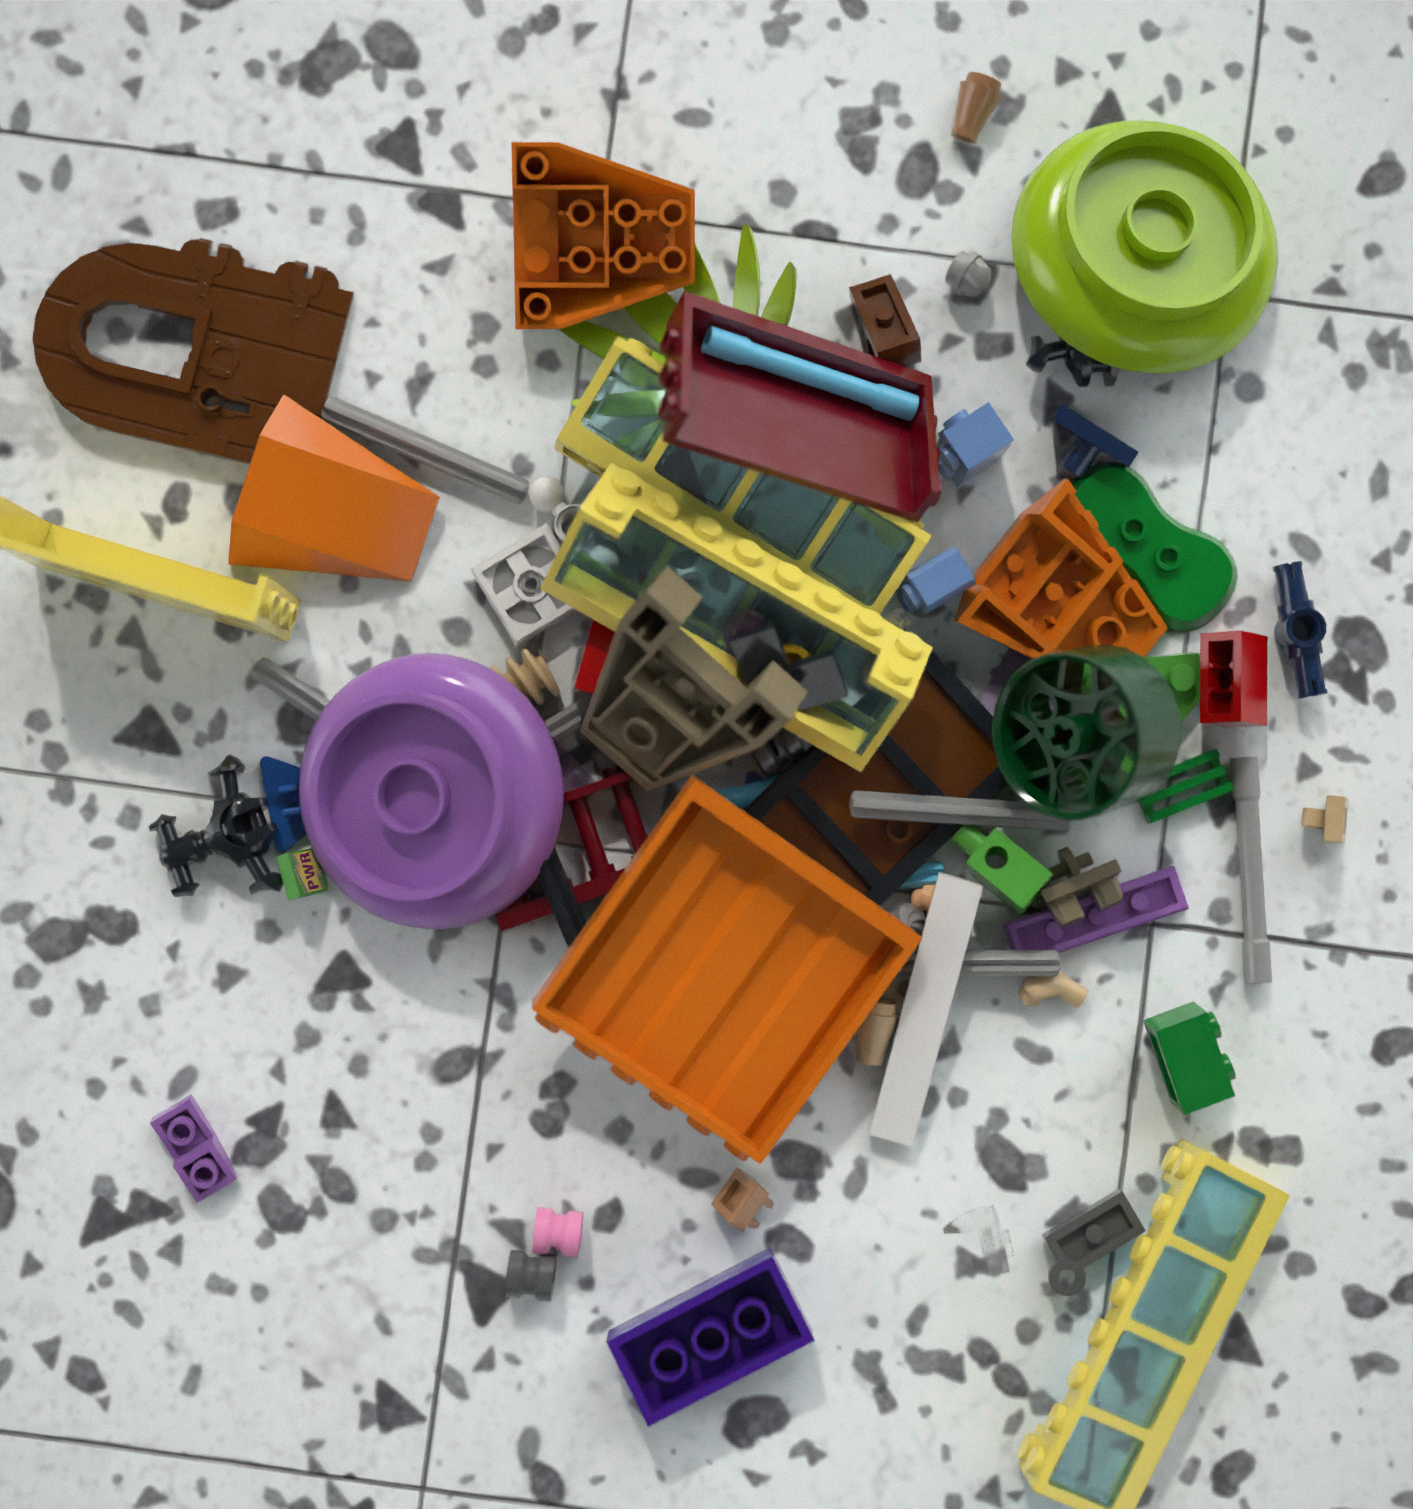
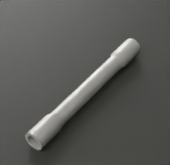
[1230,757,1272,983]

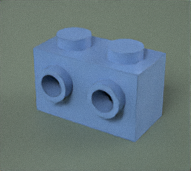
[936,402,1014,487]

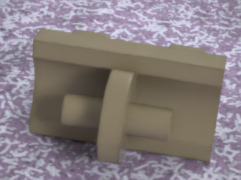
[1036,847,1123,928]

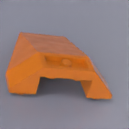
[511,142,695,329]

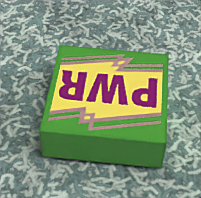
[276,848,329,900]

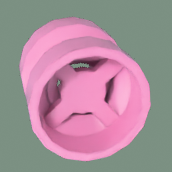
[532,1207,584,1258]

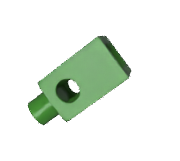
[951,825,1053,917]

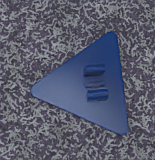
[260,756,306,853]

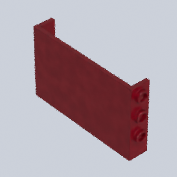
[658,291,943,522]

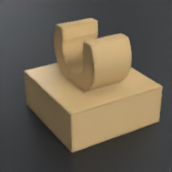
[1301,795,1348,845]

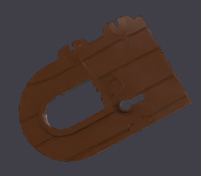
[32,238,354,464]

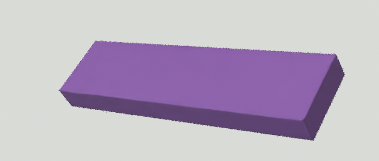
[1002,866,1189,953]

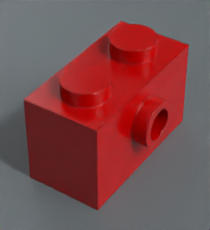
[1200,630,1268,728]

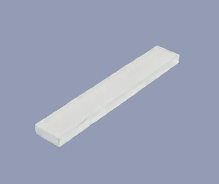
[869,872,983,1147]

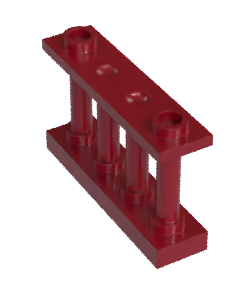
[495,765,647,931]

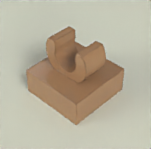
[711,1167,774,1232]

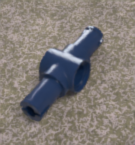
[1273,561,1328,699]

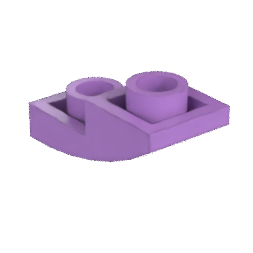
[150,1094,237,1203]

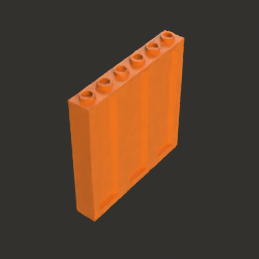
[532,775,923,1164]

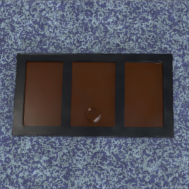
[744,650,1008,906]

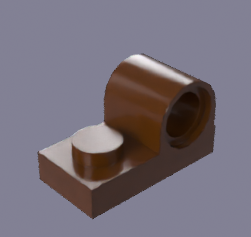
[849,274,921,367]

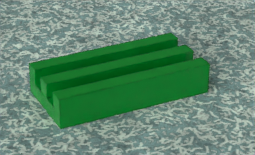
[1139,748,1234,824]

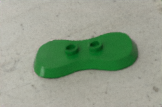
[1071,462,1238,632]

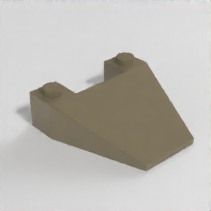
[580,566,808,791]

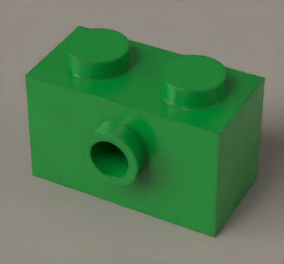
[1143,1001,1236,1115]

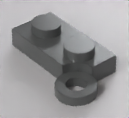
[1042,1189,1146,1296]

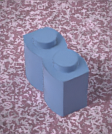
[895,546,976,617]

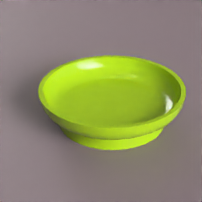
[1011,120,1278,374]

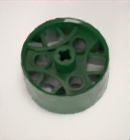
[992,644,1181,820]

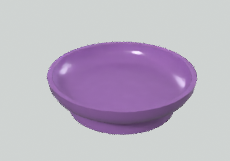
[298,653,564,929]

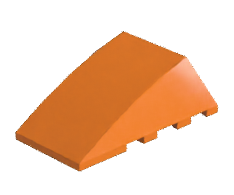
[228,394,440,581]
[954,479,1168,659]

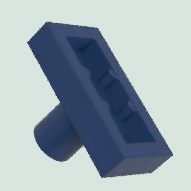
[1052,404,1139,479]

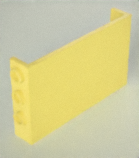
[0,496,302,642]

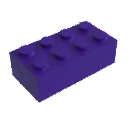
[606,1247,815,1427]

